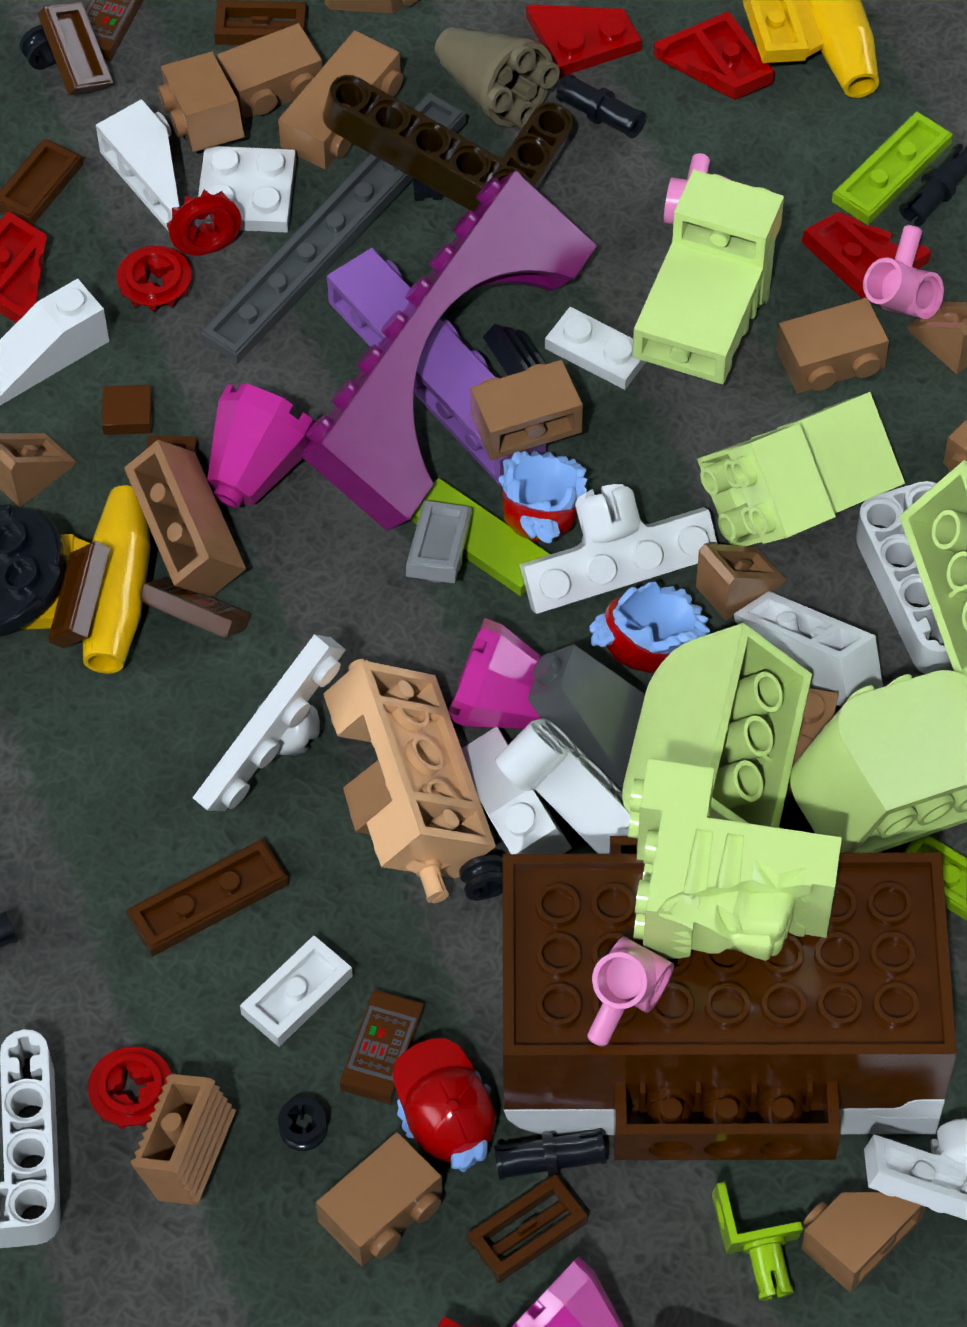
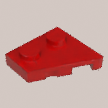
[526,4,642,78]
[653,11,774,100]
[0,211,47,323]
[801,211,932,299]

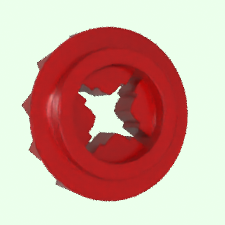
[166,189,241,256]
[117,245,192,312]
[88,1047,172,1130]

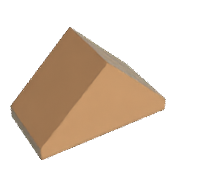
[906,302,967,374]
[0,433,76,507]
[696,543,786,621]

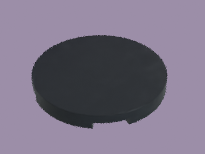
[0,504,67,636]

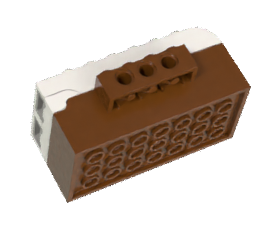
[503,836,957,1160]

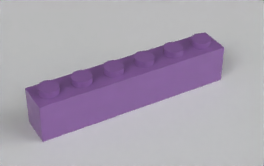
[327,248,546,486]

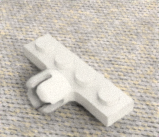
[519,484,717,614]
[193,634,346,811]
[864,1118,967,1220]

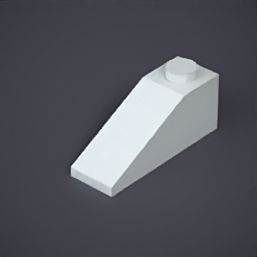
[96,99,179,230]
[0,278,109,405]
[734,591,883,707]
[462,727,572,854]

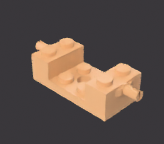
[323,659,496,903]

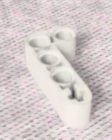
[856,481,953,674]
[495,718,631,854]
[0,1029,61,1248]

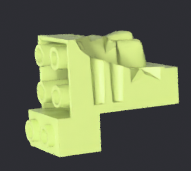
[633,169,784,385]
[697,392,905,546]
[628,759,842,961]

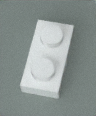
[545,307,646,390]
[240,936,353,1047]

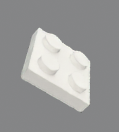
[195,146,297,232]

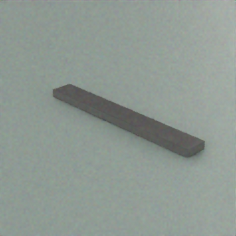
[200,92,466,364]

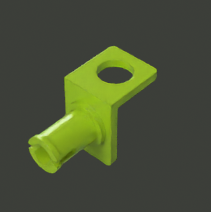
[712,1182,803,1301]

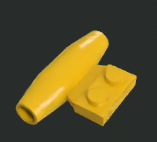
[742,0,879,98]
[20,485,151,674]

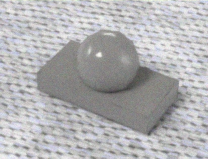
[406,501,472,584]

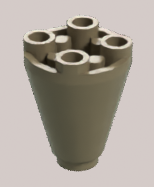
[435,27,560,128]

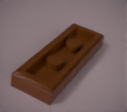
[126,838,289,957]

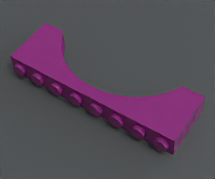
[300,171,597,530]

